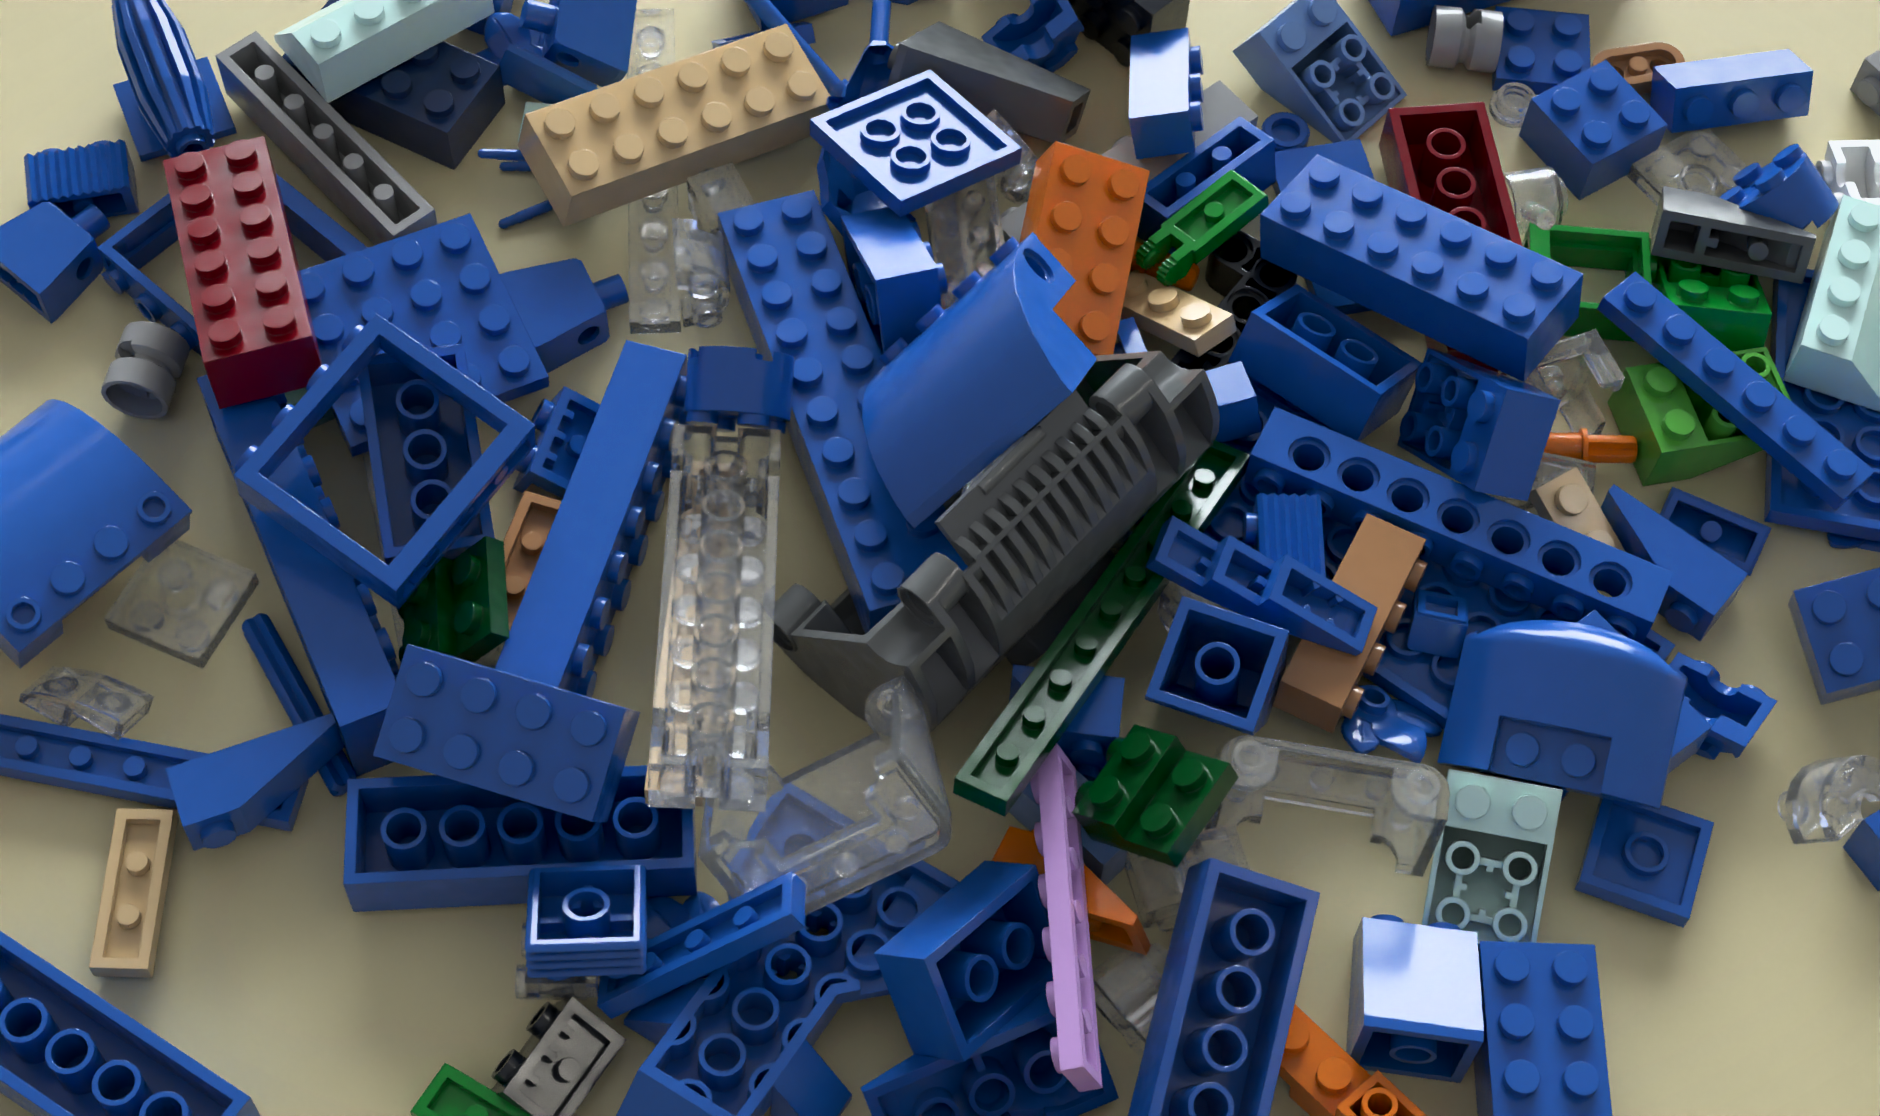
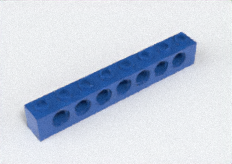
[1244,407,1674,644]

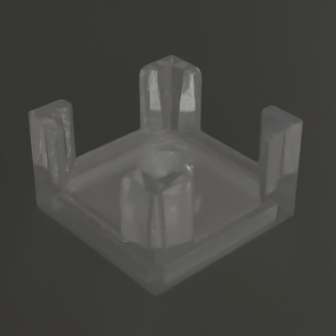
[1498,329,1625,435]

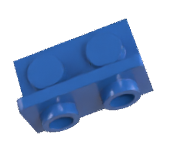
[513,386,600,499]

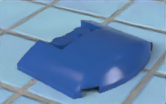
[1437,620,1688,810]

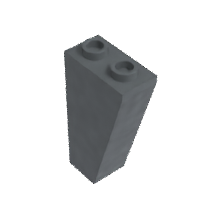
[887,21,1091,143]

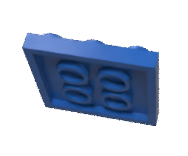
[810,69,1022,217]

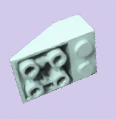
[1421,769,1563,943]

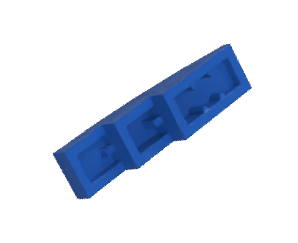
[1146,516,1378,656]

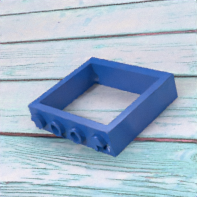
[97,173,368,361]
[234,313,535,609]

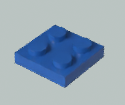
[1492,6,1591,95]
[1574,797,1714,928]

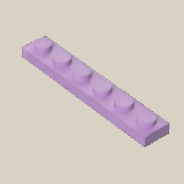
[1030,743,1103,1092]

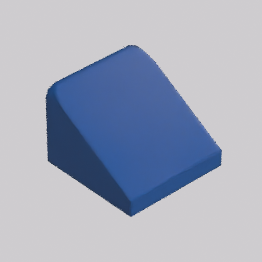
[1407,589,1468,658]

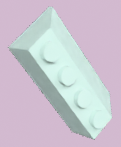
[274,0,495,103]
[1783,195,1880,412]

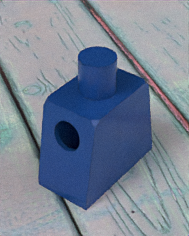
[520,0,637,87]
[0,202,110,324]
[500,258,629,373]

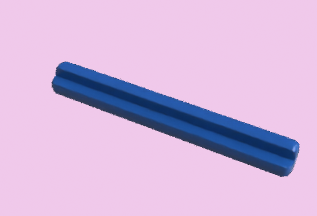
[242,613,357,797]

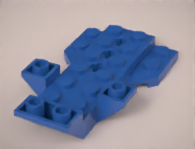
[616,781,959,1116]

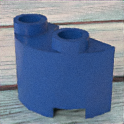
[981,0,1084,72]
[1669,652,1777,760]

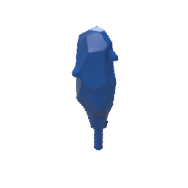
[817,0,916,236]

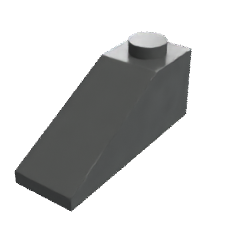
[1651,186,1816,284]

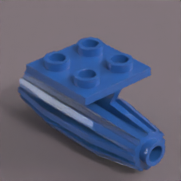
[111,0,237,162]

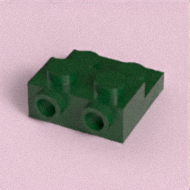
[397,536,509,662]
[1072,724,1239,868]

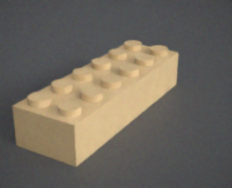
[518,23,830,227]

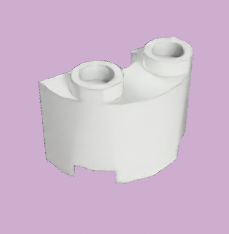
[1815,140,1880,221]

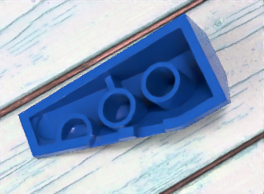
[860,989,1119,1116]

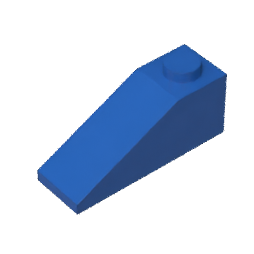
[1601,484,1748,641]
[165,713,344,851]

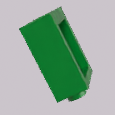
[1522,222,1658,342]

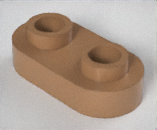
[1591,42,1685,95]

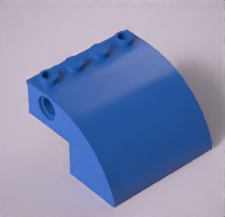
[862,232,1097,529]
[0,399,192,669]

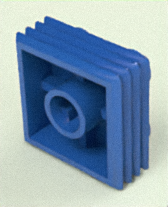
[525,865,647,981]

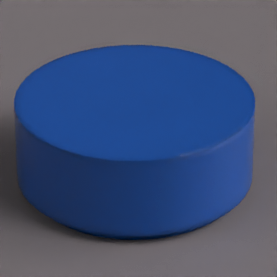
[1261,112,1310,152]

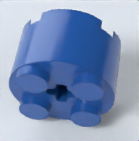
[1719,144,1839,230]
[684,346,795,435]

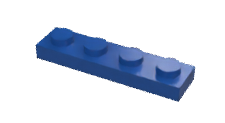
[597,871,806,1019]

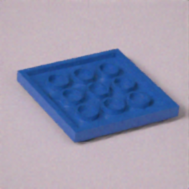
[300,213,549,457]

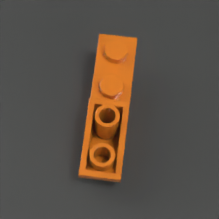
[1279,1005,1427,1116]

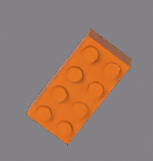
[1019,141,1150,356]

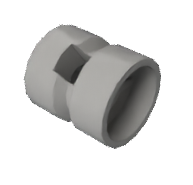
[1425,5,1503,73]
[101,321,190,419]

